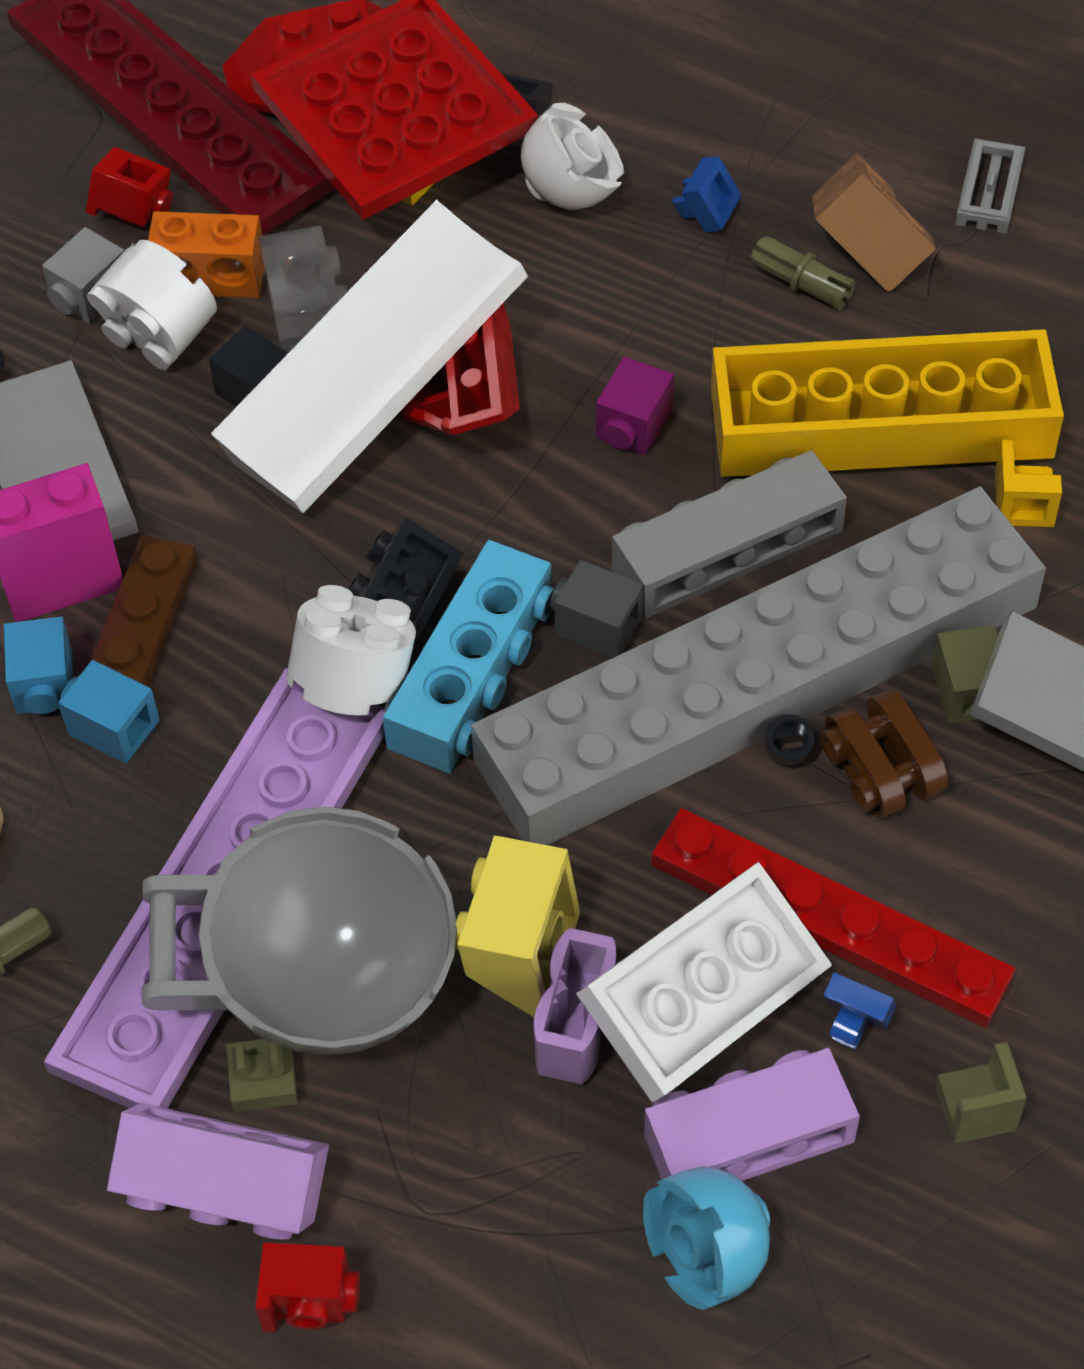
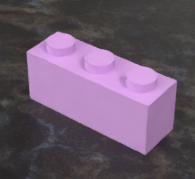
[644,1048,860,1181]
[107,1103,329,1240]

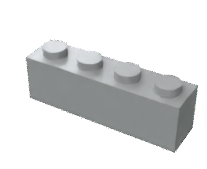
[612,450,847,619]

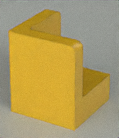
[995,439,1062,527]

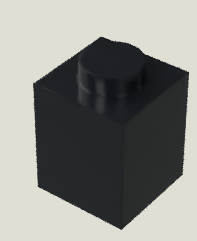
[208,326,289,407]

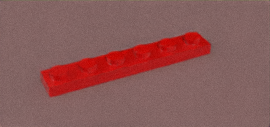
[651,808,1016,1029]

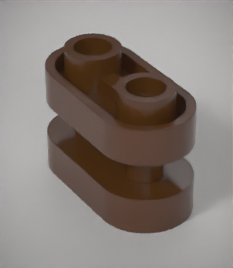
[820,689,948,819]

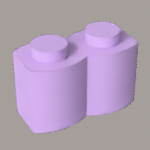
[534,928,616,1085]

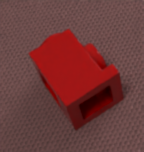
[86,146,173,227]
[255,1243,360,1332]

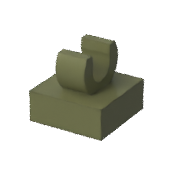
[226,1039,298,1113]

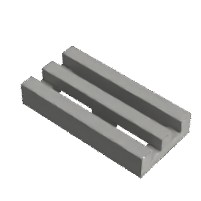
[955,138,1025,234]

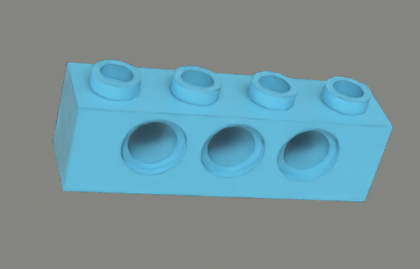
[383,539,554,774]

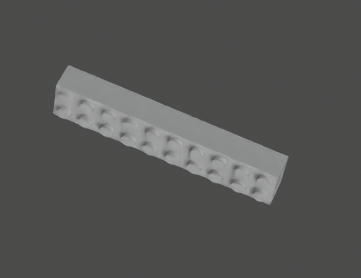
[471,486,1046,845]

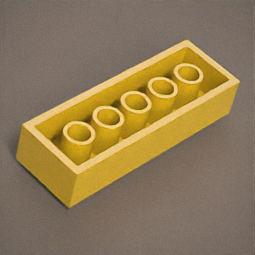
[711,329,1064,477]

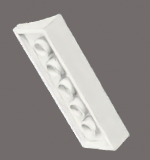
[211,200,528,513]

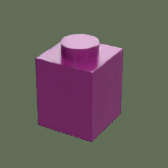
[596,356,674,456]

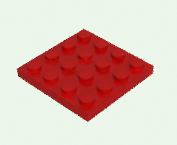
[251,0,538,221]

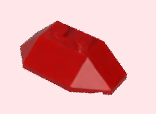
[222,0,384,114]
[401,303,520,435]

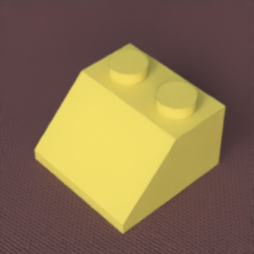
[455,835,580,1017]

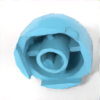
[643,1166,770,1310]

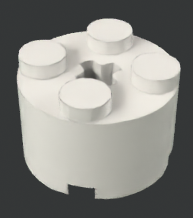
[86,240,217,370]
[286,585,416,716]

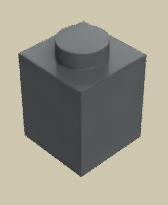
[550,559,643,658]

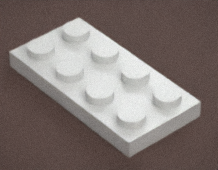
[576,862,832,1103]

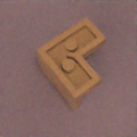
[812,152,936,291]

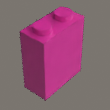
[0,463,123,622]

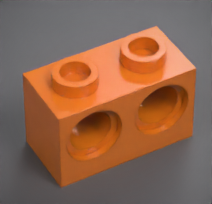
[148,211,266,298]

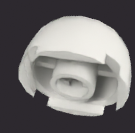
[521,103,624,210]

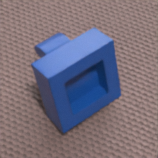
[671,156,742,232]
[823,972,896,1050]

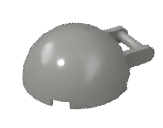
[142,807,457,1055]

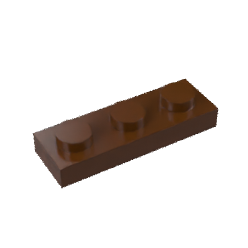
[90,535,198,687]

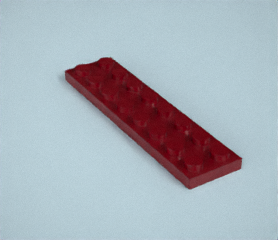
[7,0,334,236]

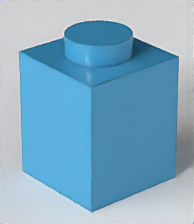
[4,616,74,714]
[58,660,160,764]

